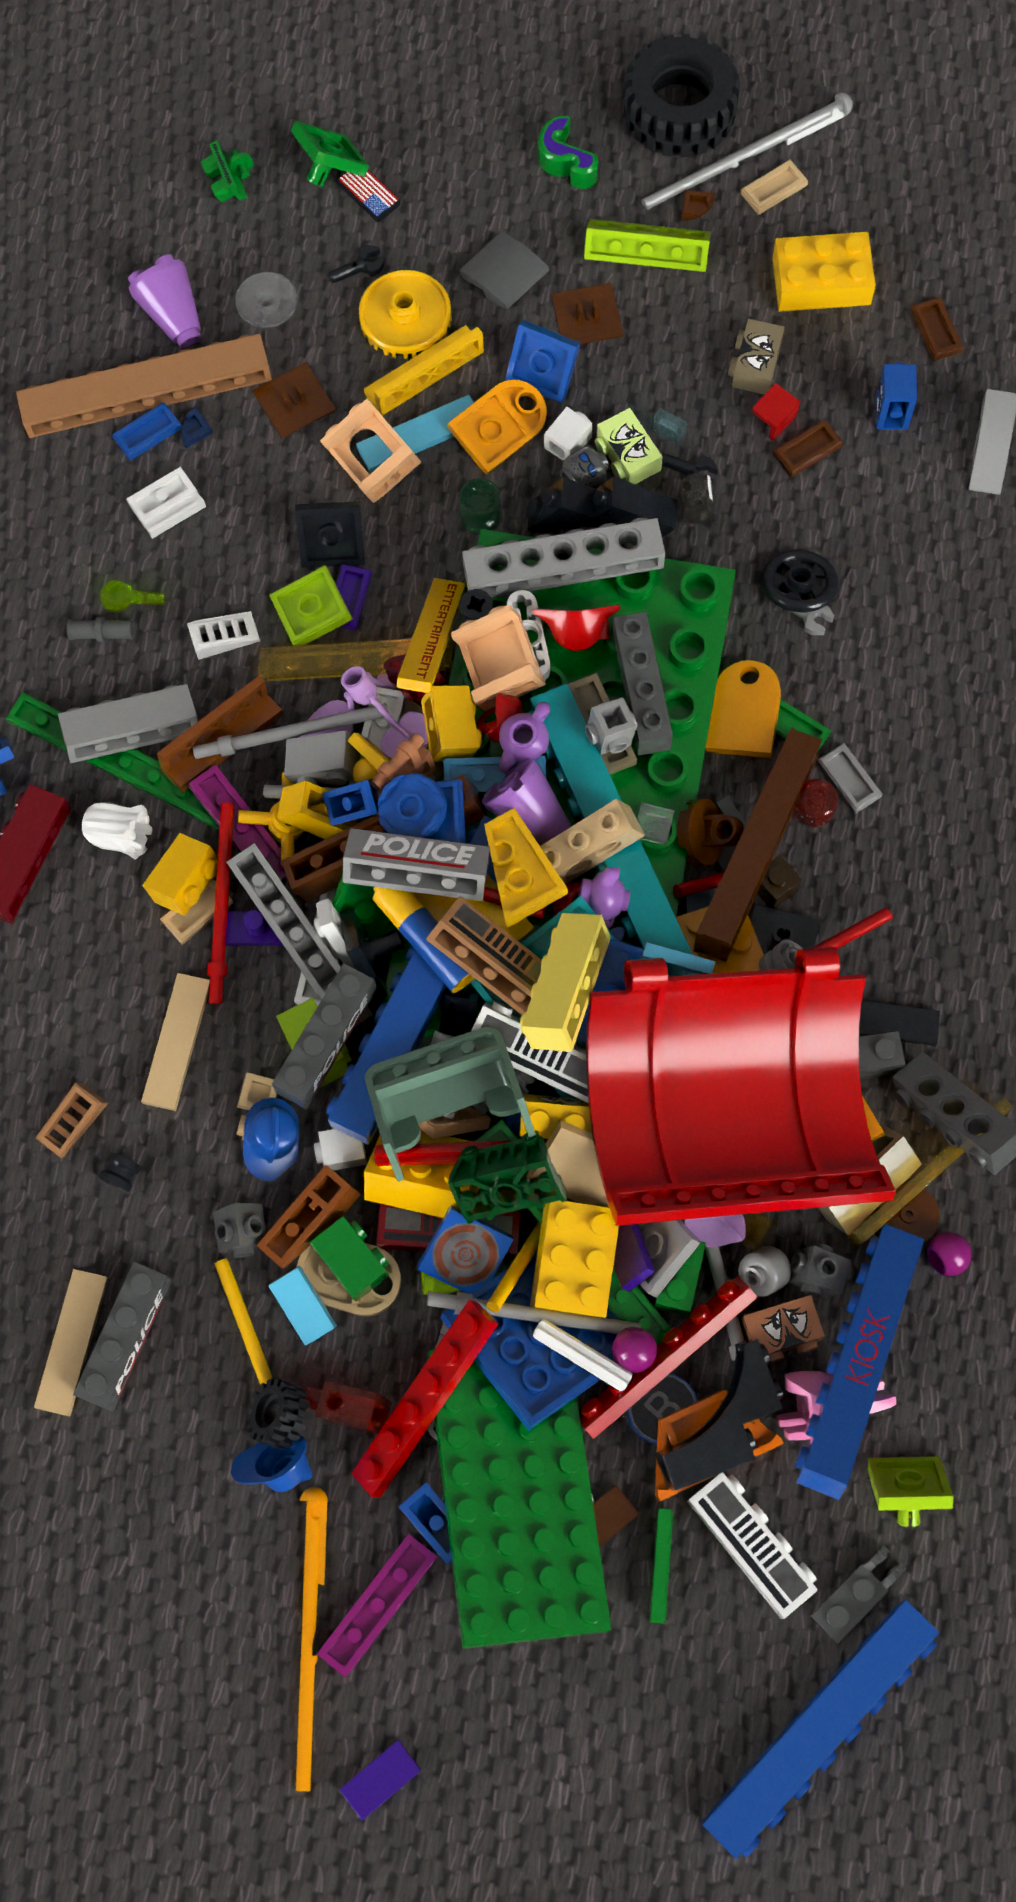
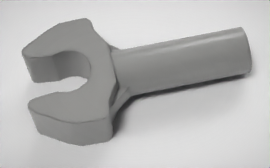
[781,591,834,635]

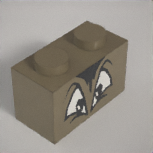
[728,319,785,394]

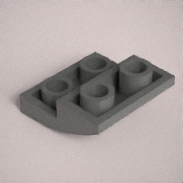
[459,231,549,309]

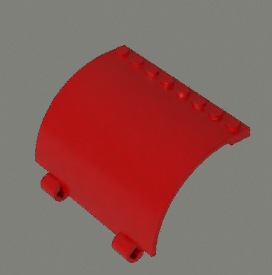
[586,947,896,1226]

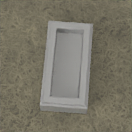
[816,743,883,814]

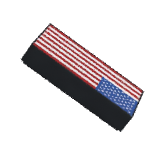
[337,170,400,223]

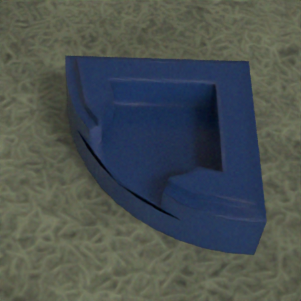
[181,406,213,448]

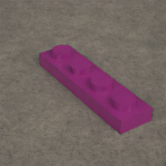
[188,765,287,882]
[317,1534,438,1678]

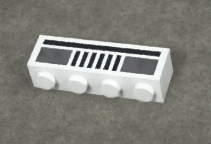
[472,1001,589,1103]
[687,1472,818,1619]

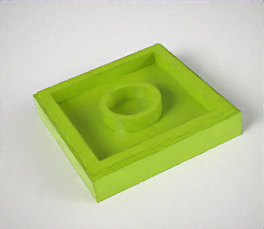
[269,565,353,650]

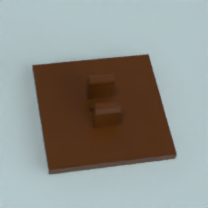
[551,283,624,344]
[252,363,336,438]

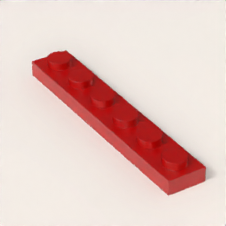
[579,1276,758,1439]
[351,1300,499,1498]

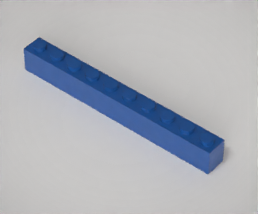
[326,816,497,1145]

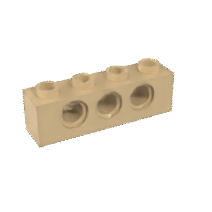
[540,799,645,884]

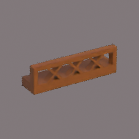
[157,675,283,793]

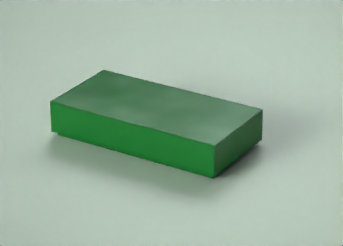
[775,699,832,753]

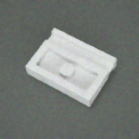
[126,467,206,539]

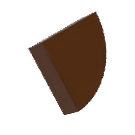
[681,190,715,221]

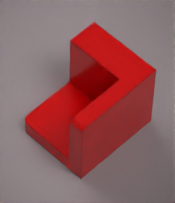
[752,383,800,441]

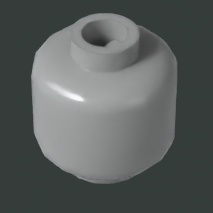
[738,1246,791,1297]

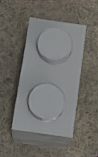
[284,730,360,786]

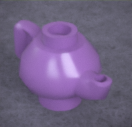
[499,702,550,773]
[578,867,630,929]

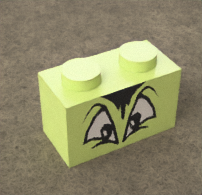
[595,408,662,484]

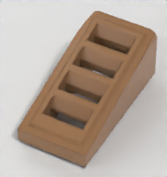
[36,1083,108,1159]

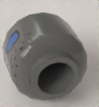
[560,447,609,489]

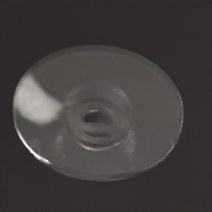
[235,272,297,328]

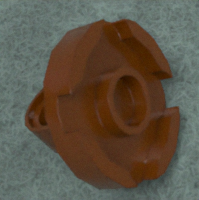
[677,799,744,866]

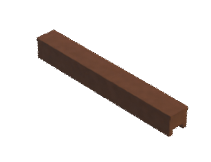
[693,727,822,962]

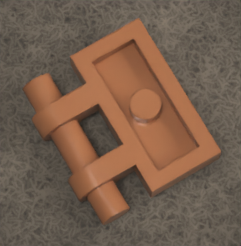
[370,733,437,797]

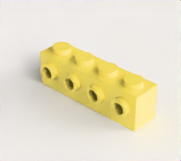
[520,913,611,1052]

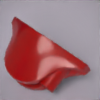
[532,605,620,651]

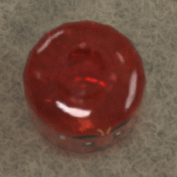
[794,779,839,828]

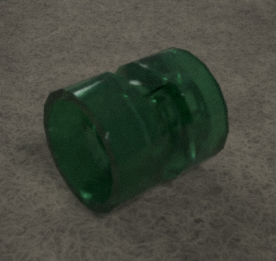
[459,478,501,535]

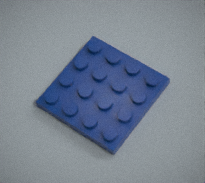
[440,1249,618,1431]

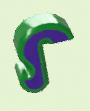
[538,115,598,189]

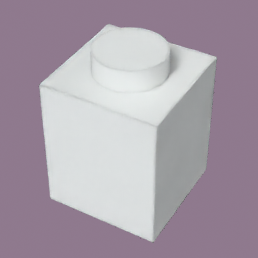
[544,407,592,460]
[314,1129,367,1171]

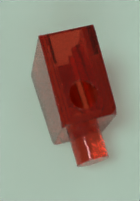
[305,1381,392,1436]

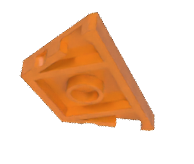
[655,1390,784,1501]

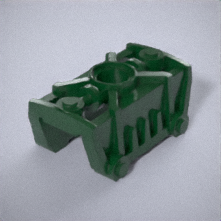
[448,1131,568,1224]

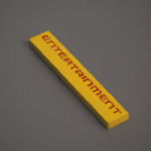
[397,578,466,693]

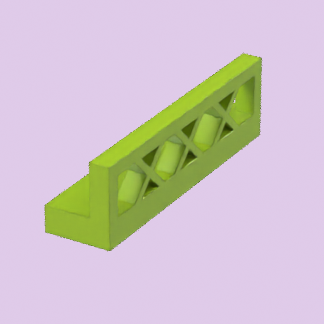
[584,219,711,272]

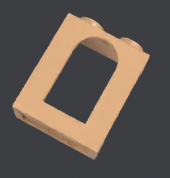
[320,399,421,503]

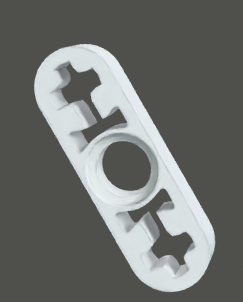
[507,590,550,681]

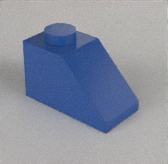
[322,779,379,826]
[399,1482,452,1565]

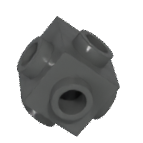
[213,1203,267,1258]
[789,1243,851,1298]

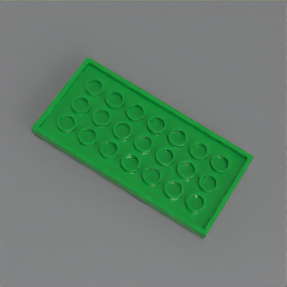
[427,1350,611,1649]

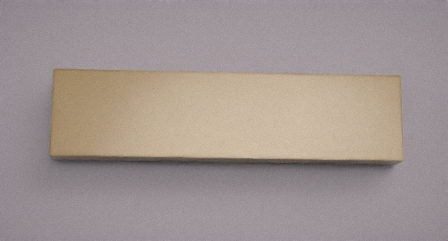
[141,973,210,1111]
[34,1269,109,1417]

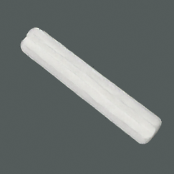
[533,1319,632,1391]

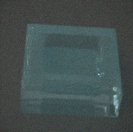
[653,408,687,445]

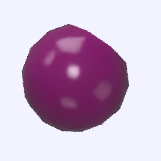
[927,1232,972,1277]
[612,1326,657,1373]

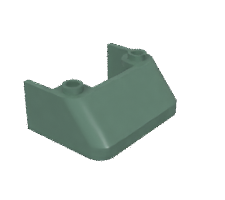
[365,1027,536,1182]

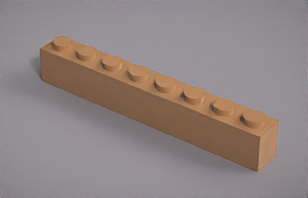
[16,334,272,438]

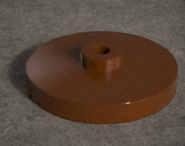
[876,1184,940,1244]

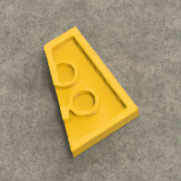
[484,808,568,928]

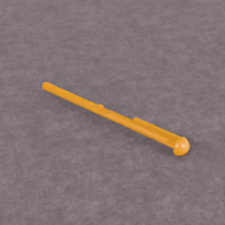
[296,1487,328,1791]

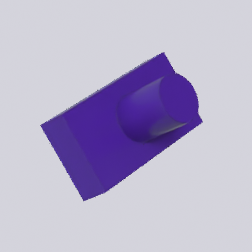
[226,910,284,946]

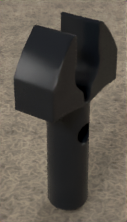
[329,245,385,283]
[661,453,718,489]

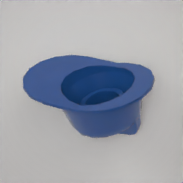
[243,1098,299,1182]
[230,1435,313,1493]

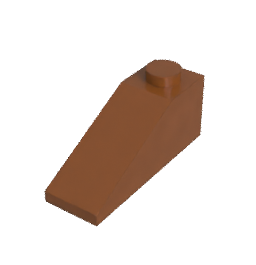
[256,1165,361,1269]

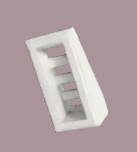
[187,611,260,660]

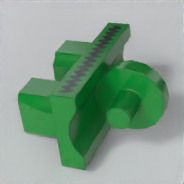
[200,140,254,202]

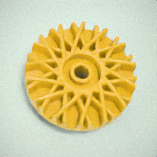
[359,270,452,359]

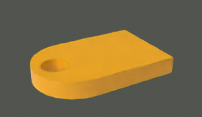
[446,380,547,475]
[706,660,781,758]

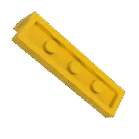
[364,325,484,416]

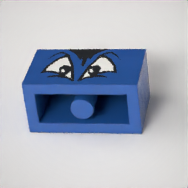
[876,362,917,430]

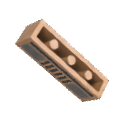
[426,896,542,1015]

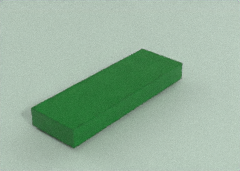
[649,1508,673,1624]

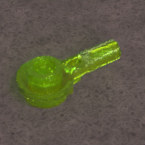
[100,580,165,612]

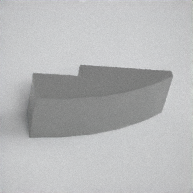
[968,389,1016,495]

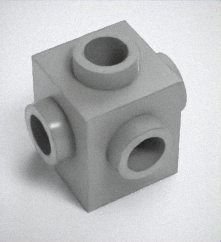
[585,697,637,755]

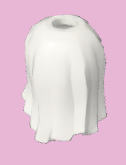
[82,802,152,860]

